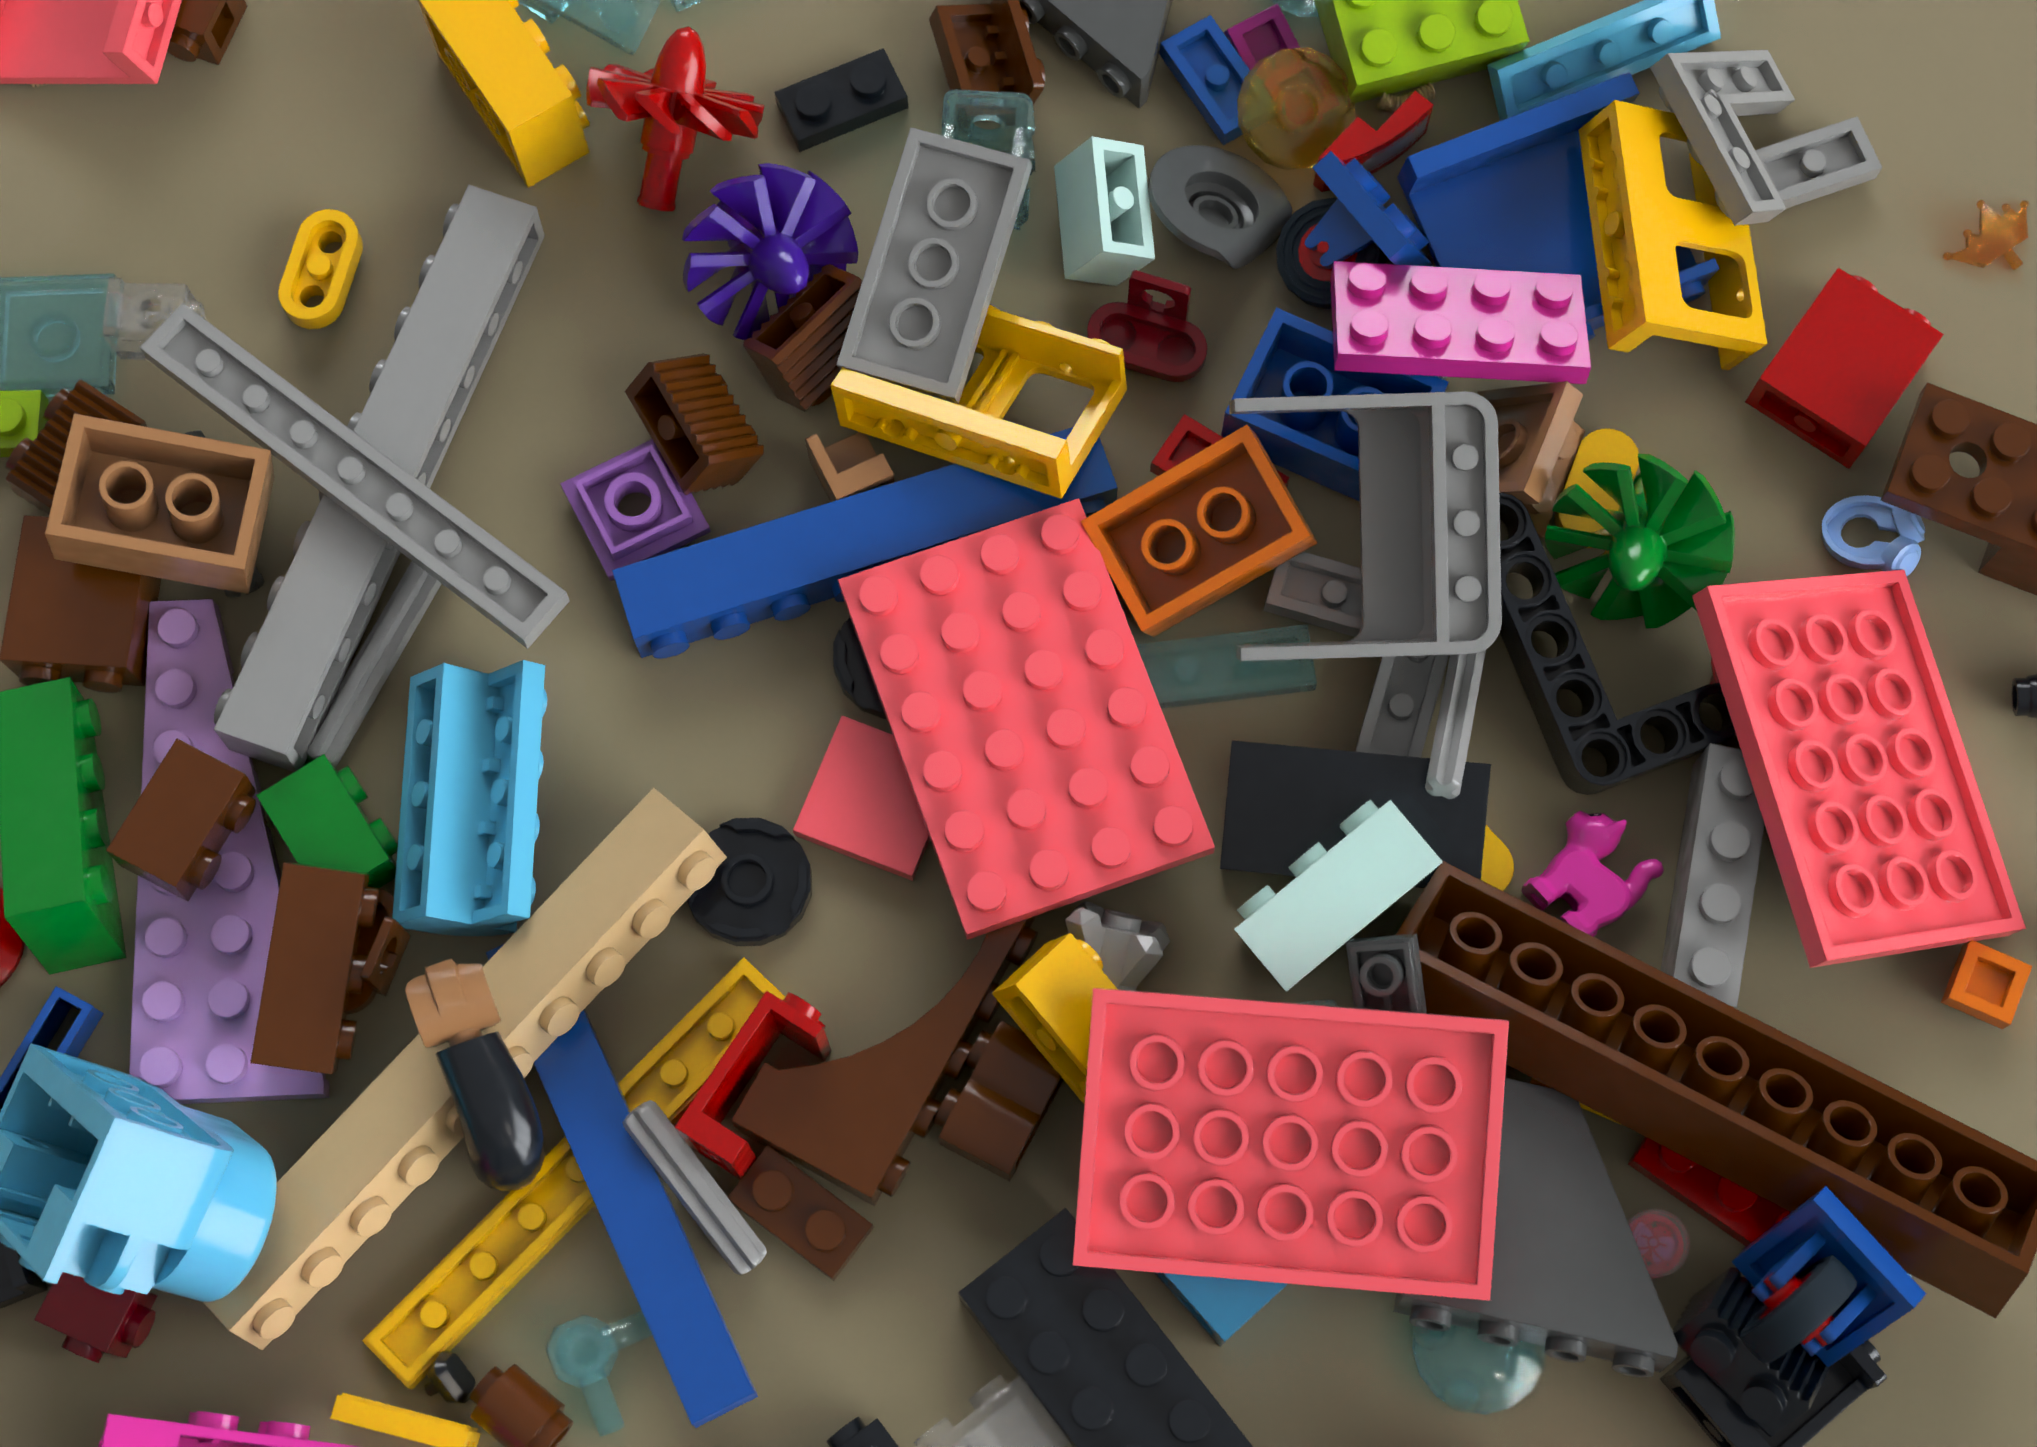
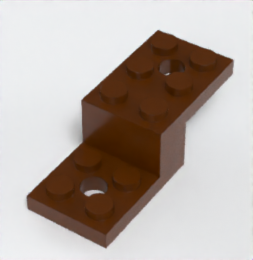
[1880,382,2037,595]

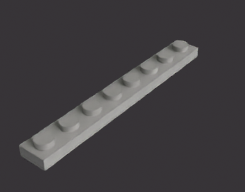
[139,303,570,649]

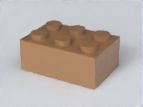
[45,413,275,594]

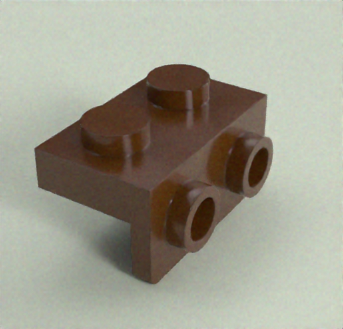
[929,0,1045,122]

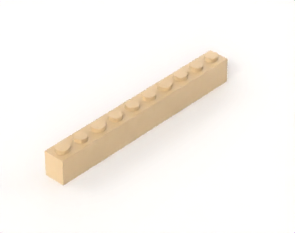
[203,788,727,1351]

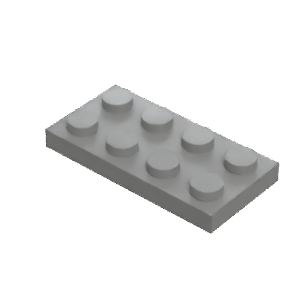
[836,127,1032,404]

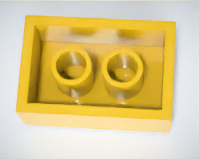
[417,0,590,188]

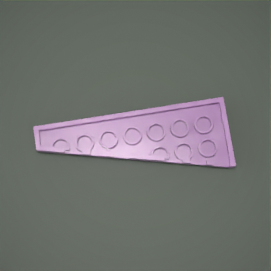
[129,599,330,1104]

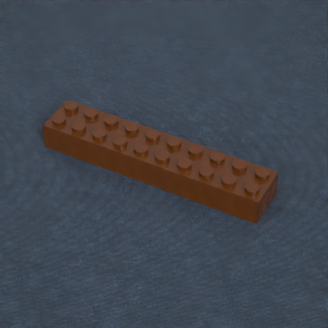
[1396,861,2037,1319]

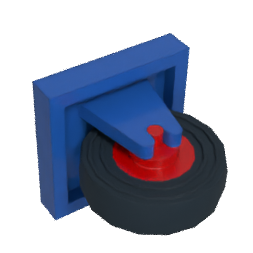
[1276,151,1433,310]
[1731,1186,1926,1367]

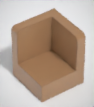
[805,432,895,502]

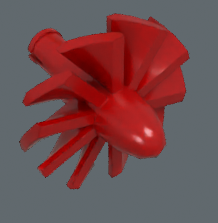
[586,26,765,212]

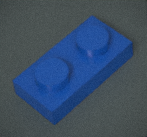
[1159,15,1275,145]

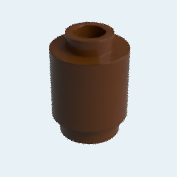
[469,1364,574,1447]

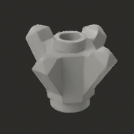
[1065,901,1170,991]

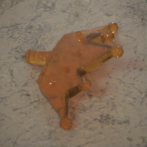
[1943,200,2029,270]

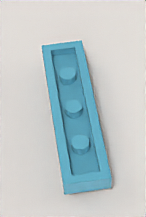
[1487,0,1721,121]

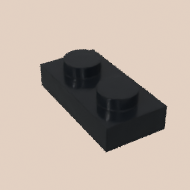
[774,48,908,152]

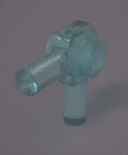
[545,1311,652,1436]

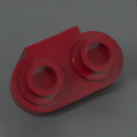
[1087,270,1207,382]

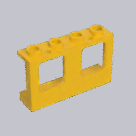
[1578,100,1767,370]
[830,305,1127,499]

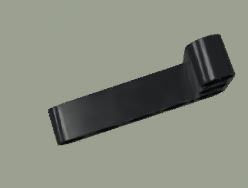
[1499,493,1736,795]

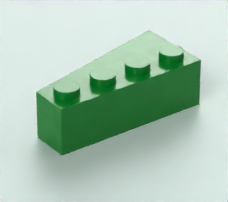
[0,677,127,975]

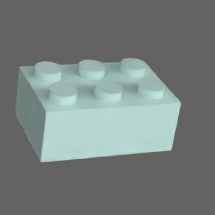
[1234,799,1443,992]

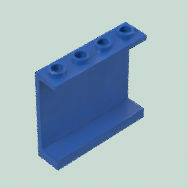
[1397,72,1720,341]

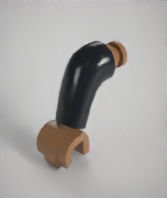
[405,958,545,1191]

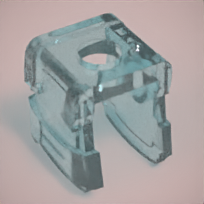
[941,90,1035,230]

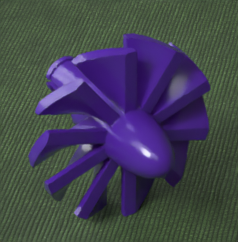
[682,163,858,340]

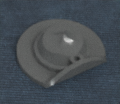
[1148,145,1292,269]

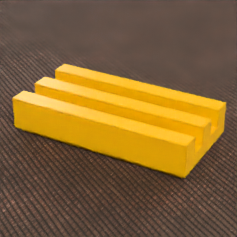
[330,1392,481,1447]

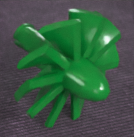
[1545,453,1735,629]

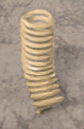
[1377,82,1436,112]

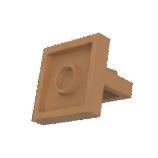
[1477,381,1585,538]

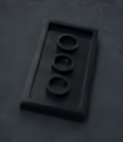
[1220,740,1491,888]

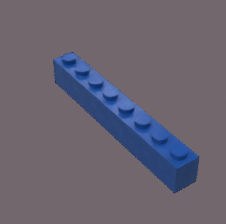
[612,427,1118,659]

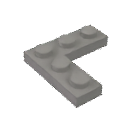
[1650,50,1795,226]
[1263,552,1449,758]

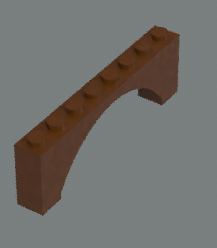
[731,916,1038,1206]

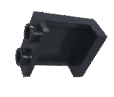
[1660,1340,1887,1447]

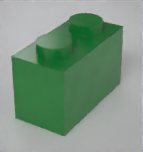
[256,754,398,888]

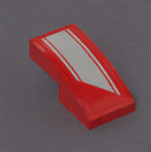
[1313,90,1434,192]

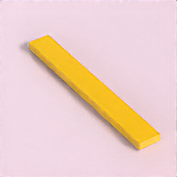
[362,957,785,1390]

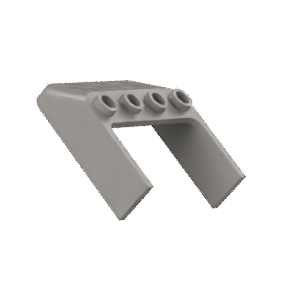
[1229,391,1502,661]

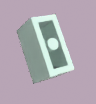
[1054,136,1155,286]

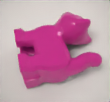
[1521,811,1664,937]

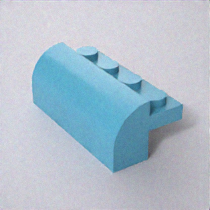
[392,660,547,936]

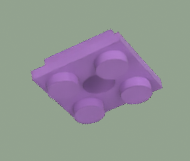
[560,439,711,581]

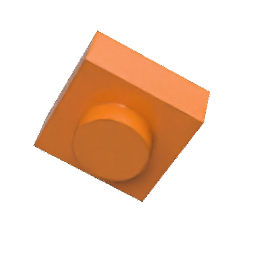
[1941,940,2032,1029]

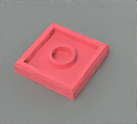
[793,716,930,881]

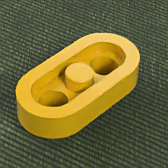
[278,209,363,329]

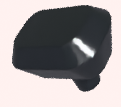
[425,1351,475,1403]

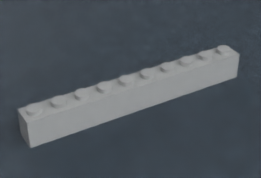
[214,185,545,772]

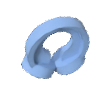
[1822,495,1925,576]

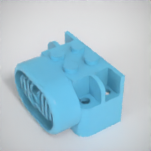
[0,1043,277,1302]

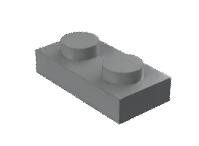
[1755,116,1882,208]

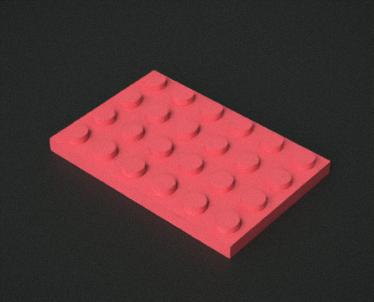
[838,498,1215,940]
[1692,570,2026,968]
[1073,988,1509,1301]

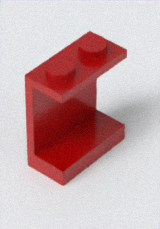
[1745,268,1944,469]
[675,991,831,1180]

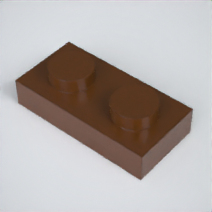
[728,1145,874,1281]

